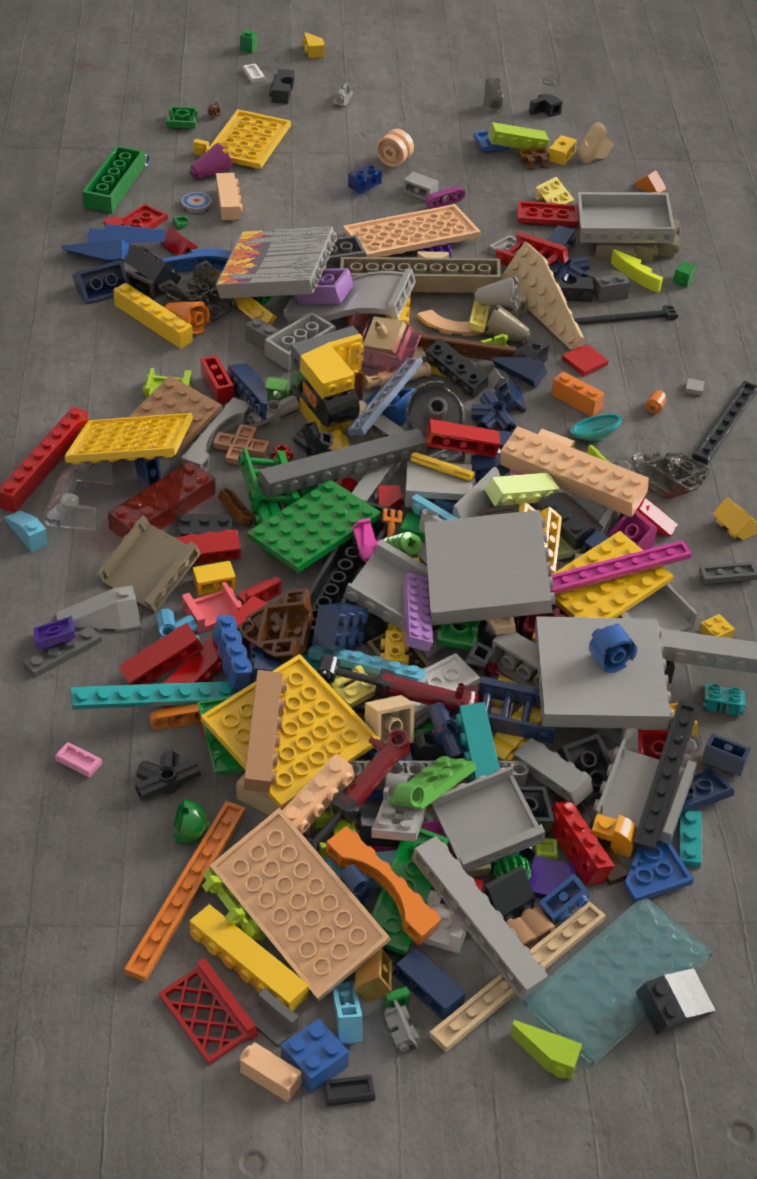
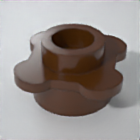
[208,102,221,119]

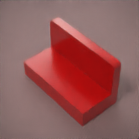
[160,227,198,256]
[237,576,281,604]

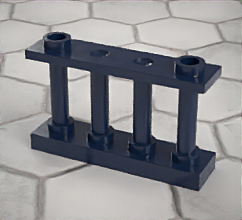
[478,677,556,744]

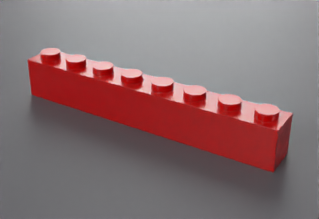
[0,406,89,513]
[162,596,267,709]

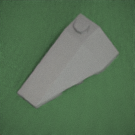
[56,585,141,632]

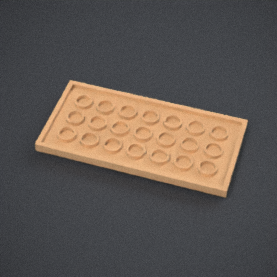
[343,204,481,257]
[210,808,391,1001]

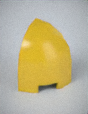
[329,429,349,451]

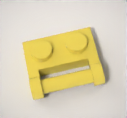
[329,665,376,708]

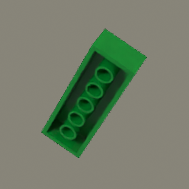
[82,145,145,213]

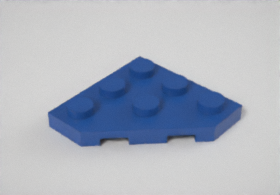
[624,841,694,904]

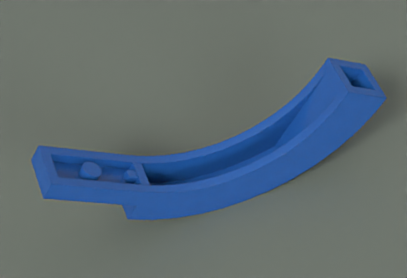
[162,248,232,273]

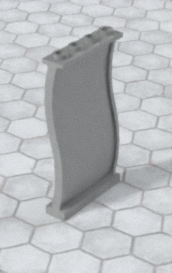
[284,268,416,324]

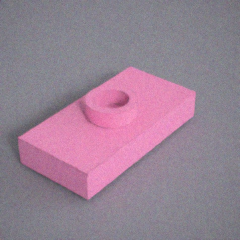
[55,742,102,778]

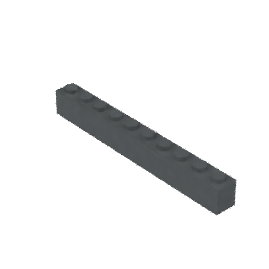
[258,428,427,497]

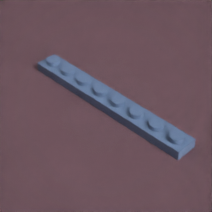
[347,356,423,436]

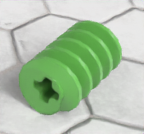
[384,532,421,556]

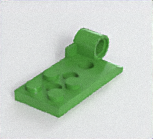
[388,756,476,810]

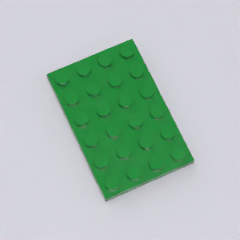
[247,479,381,573]

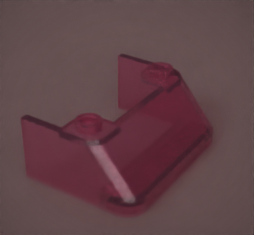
[348,311,421,372]

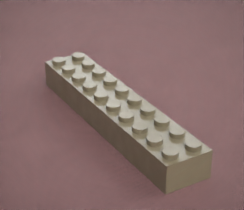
[340,257,501,293]

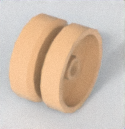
[376,129,414,167]

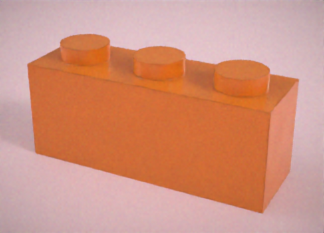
[551,372,605,416]

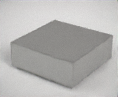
[685,378,705,396]

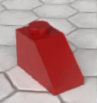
[377,485,404,511]

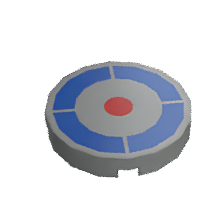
[181,192,212,214]

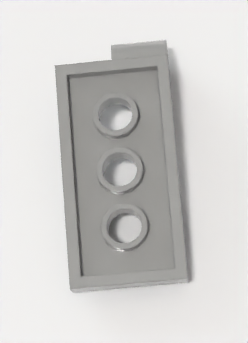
[372,773,428,842]

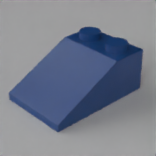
[363,388,416,425]

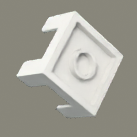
[423,890,467,954]

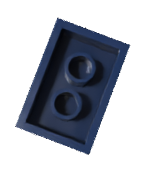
[312,602,368,650]

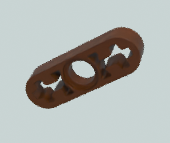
[217,487,254,527]

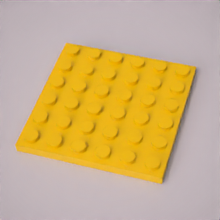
[65,413,193,464]
[201,654,380,809]

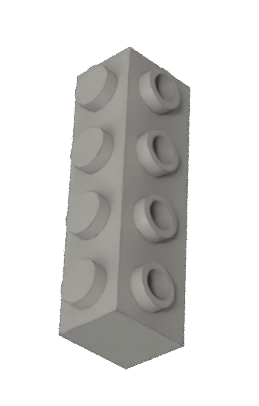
[513,738,593,807]

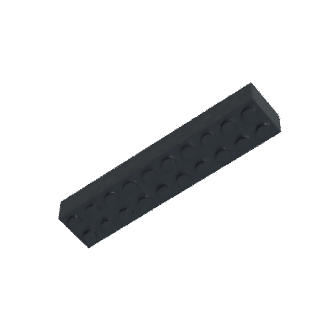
[308,500,397,645]

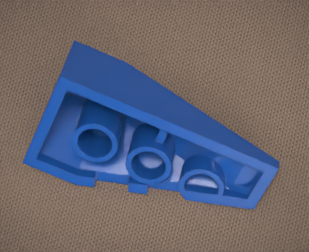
[61,240,132,263]

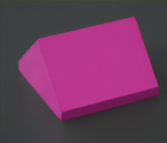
[608,510,657,550]

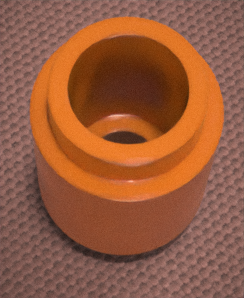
[645,390,666,414]

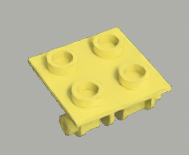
[535,177,574,204]

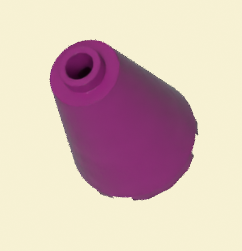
[190,143,233,179]

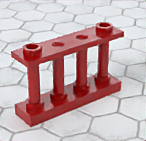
[495,231,569,267]

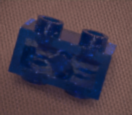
[348,163,382,194]

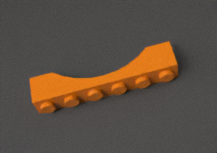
[325,826,441,946]

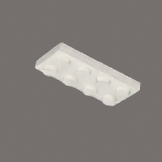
[411,653,480,716]

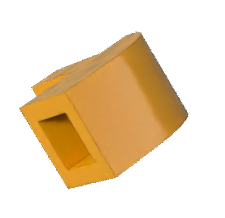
[592,814,637,858]

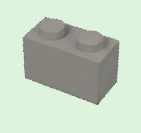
[403,172,439,200]

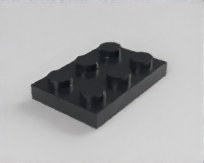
[175,514,233,537]

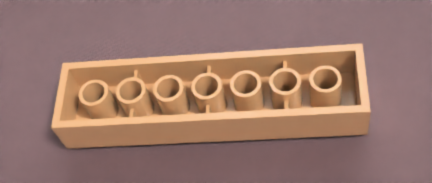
[500,426,649,517]

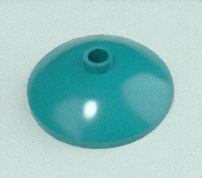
[571,413,622,442]

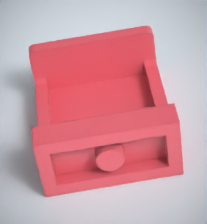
[182,582,242,634]

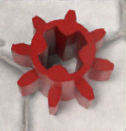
[271,444,293,462]

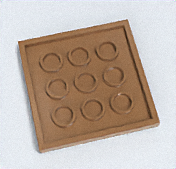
[129,376,223,456]

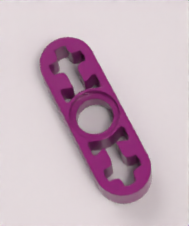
[425,186,465,209]

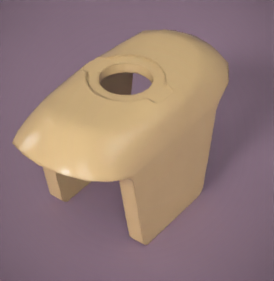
[577,122,614,163]

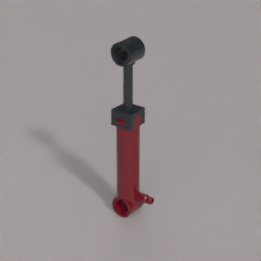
[316,655,479,714]
[306,730,410,854]

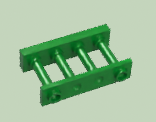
[238,447,300,509]

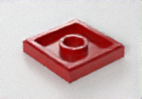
[562,344,609,377]

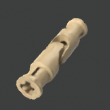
[363,362,431,391]

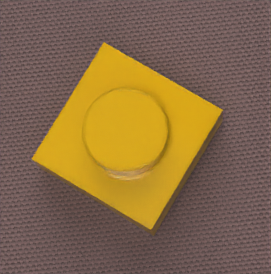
[193,139,209,156]

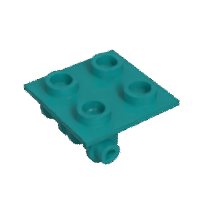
[702,683,746,716]

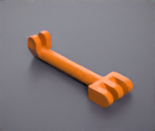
[382,509,402,537]

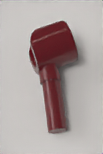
[483,662,512,679]

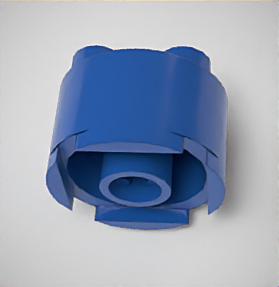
[589,623,637,673]

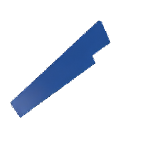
[87,224,166,244]

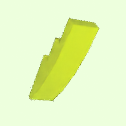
[611,249,663,293]

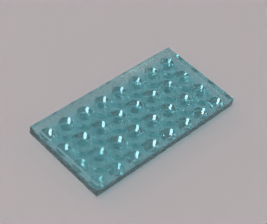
[523,898,713,1065]

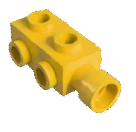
[380,623,409,665]

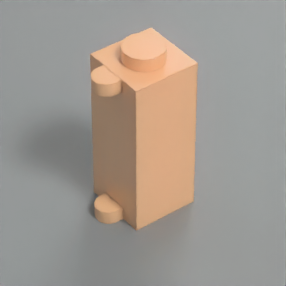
[239,1042,302,1102]

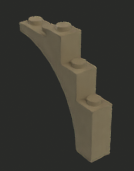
[595,219,682,262]

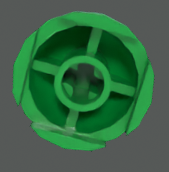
[173,799,210,844]

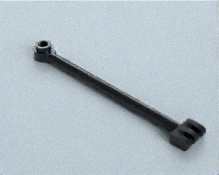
[573,305,678,324]

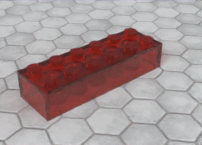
[108,461,216,539]

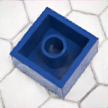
[281,1019,349,1094]

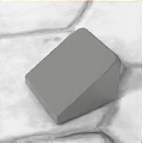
[488,368,512,387]

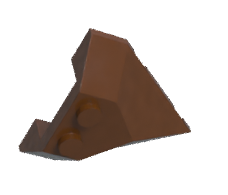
[236,588,313,658]

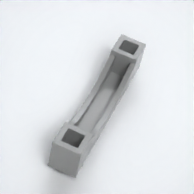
[181,397,252,478]

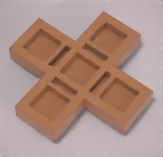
[213,424,269,465]

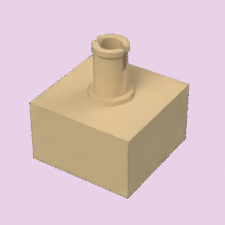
[363,317,410,360]
[365,695,414,750]

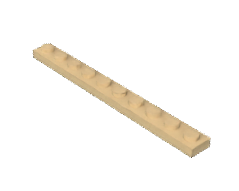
[429,901,606,1052]

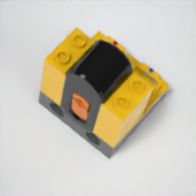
[290,326,364,433]

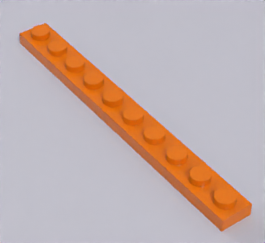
[124,801,246,982]

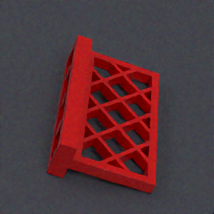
[159,958,259,1065]

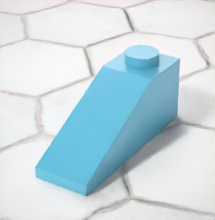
[4,511,48,552]
[332,981,363,1044]

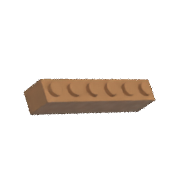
[243,670,286,793]

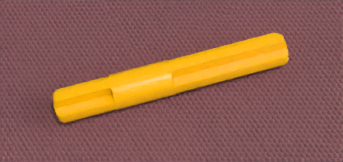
[410,452,474,481]

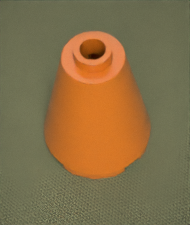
[164,301,210,335]

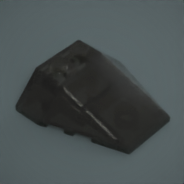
[631,452,711,500]

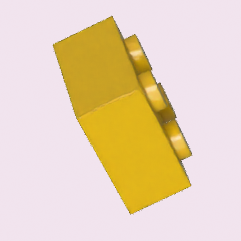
[699,614,735,638]

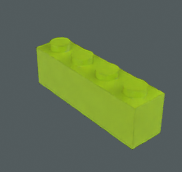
[488,122,549,149]

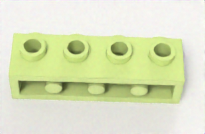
[485,473,559,506]

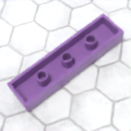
[402,572,433,652]

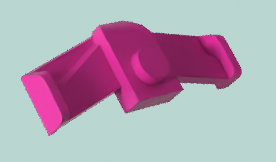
[352,518,384,563]

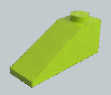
[510,1020,582,1080]

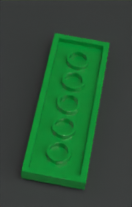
[372,828,449,956]

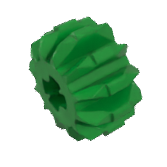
[493,854,531,880]

